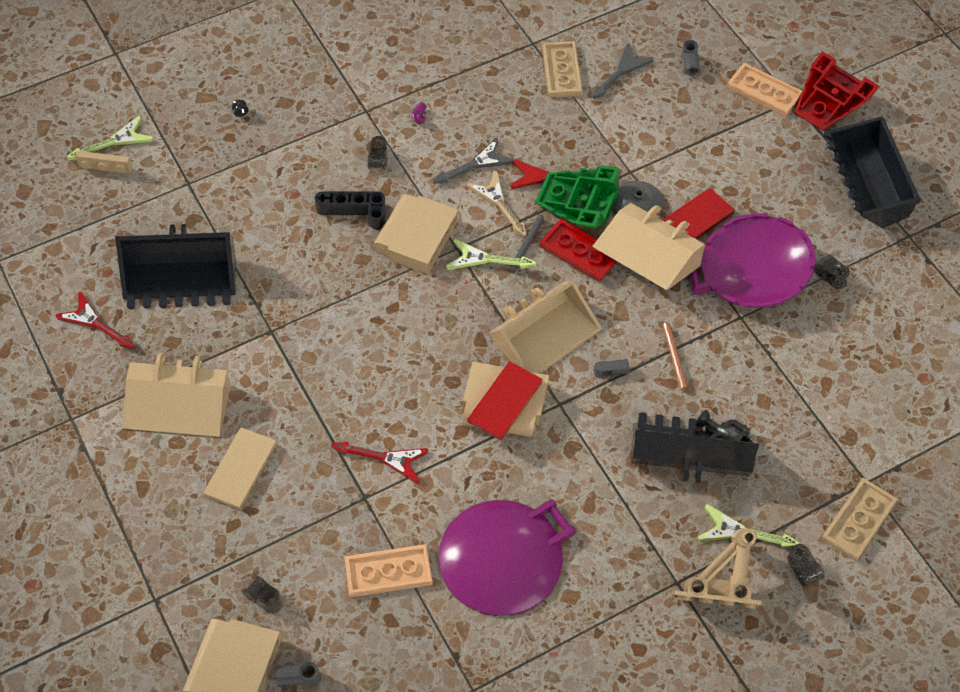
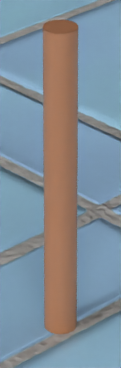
[662,322,688,391]

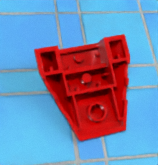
[795,51,880,131]

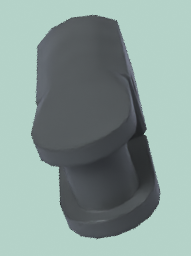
[594,359,630,378]

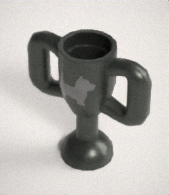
[695,409,749,442]

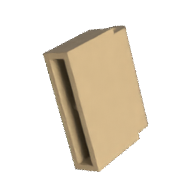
[373,194,459,274]
[462,361,549,438]
[182,619,282,692]

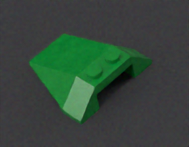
[535,165,620,229]

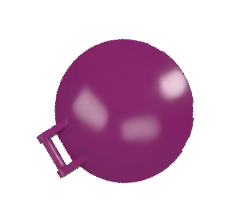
[690,213,815,308]
[439,499,577,616]

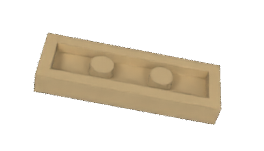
[75,151,132,174]

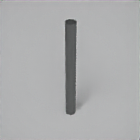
[508,214,544,273]

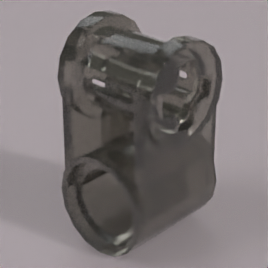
[367,136,388,170]
[814,254,850,289]
[787,544,824,587]
[241,575,282,613]

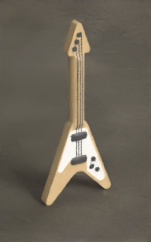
[467,171,526,237]

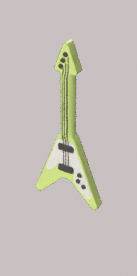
[67,116,153,160]
[446,239,536,270]
[698,504,800,548]

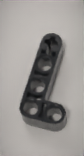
[314,191,386,230]

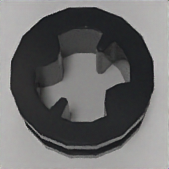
[231,100,249,117]

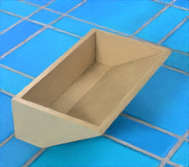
[592,203,705,290]
[489,280,602,374]
[122,352,231,437]

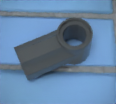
[681,40,700,76]
[276,661,321,687]

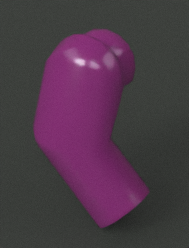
[412,102,427,124]

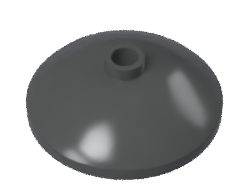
[612,181,665,216]

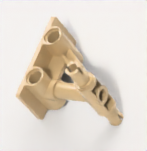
[672,528,762,609]

